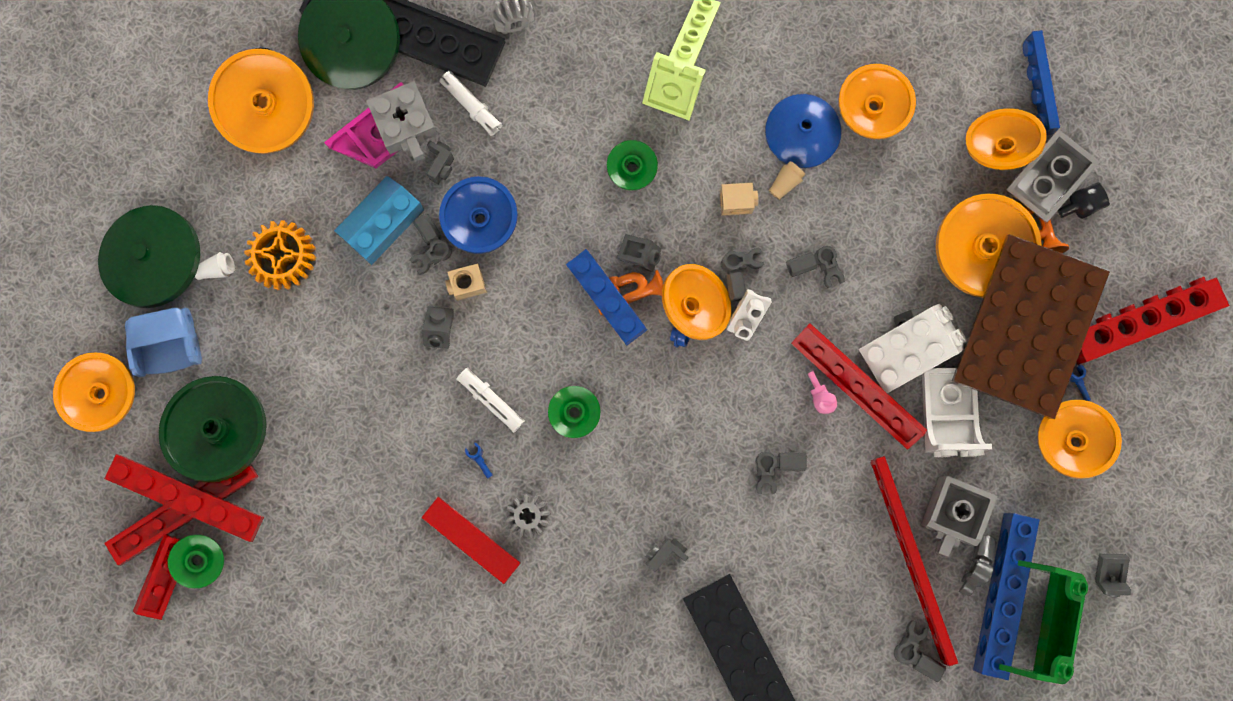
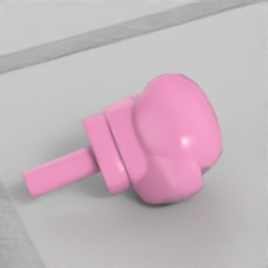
[808,371,837,414]

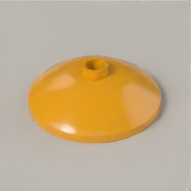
[838,64,916,139]
[966,108,1046,170]
[662,264,731,340]
[53,352,135,432]
[1038,400,1122,479]

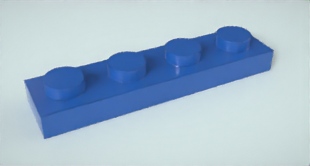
[1023,30,1060,136]
[566,249,648,346]

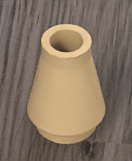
[768,161,805,200]

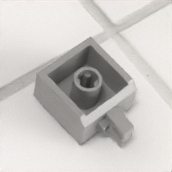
[366,81,438,162]
[920,476,998,557]

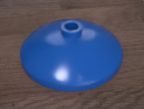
[765,94,841,168]
[439,176,518,254]

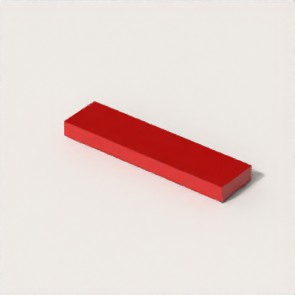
[421,497,521,584]

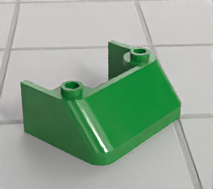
[999,560,1088,684]

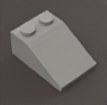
[1006,129,1100,223]

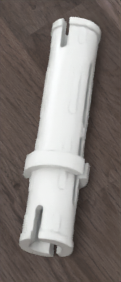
[439,71,502,136]
[456,367,525,433]

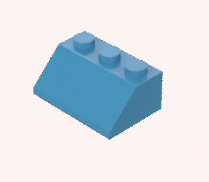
[334,176,424,265]

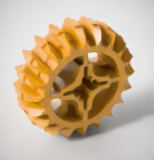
[244,220,316,290]

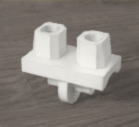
[726,289,772,341]

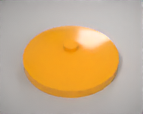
[208,49,314,154]
[936,194,1042,298]

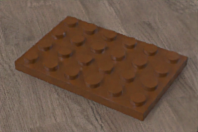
[952,234,1110,419]

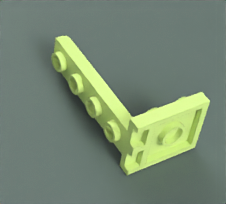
[642,0,721,120]

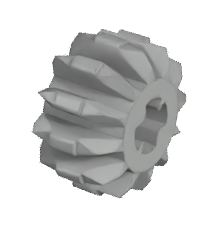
[490,0,534,34]
[505,493,551,539]

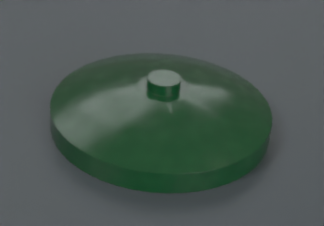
[298,0,400,90]
[98,205,200,308]
[159,376,267,482]

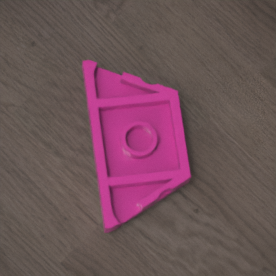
[324,82,405,169]

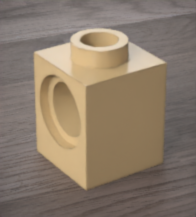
[720,183,758,215]
[445,263,487,301]

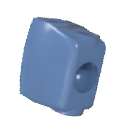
[125,308,202,377]

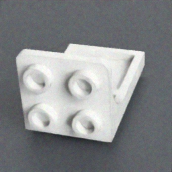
[859,304,967,393]
[922,368,992,458]

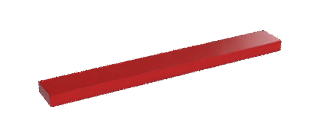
[870,456,959,666]

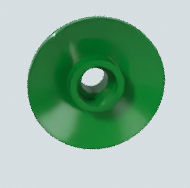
[607,140,658,191]
[548,386,601,438]
[168,534,224,589]

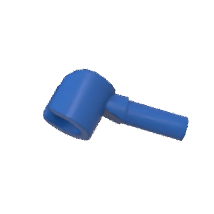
[1070,365,1091,401]
[465,443,493,479]

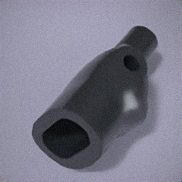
[1058,182,1110,219]

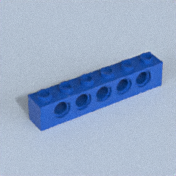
[973,513,1040,681]

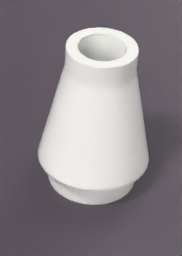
[195,252,235,280]

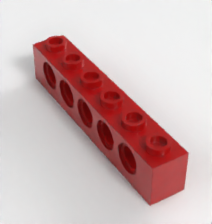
[1076,277,1230,365]

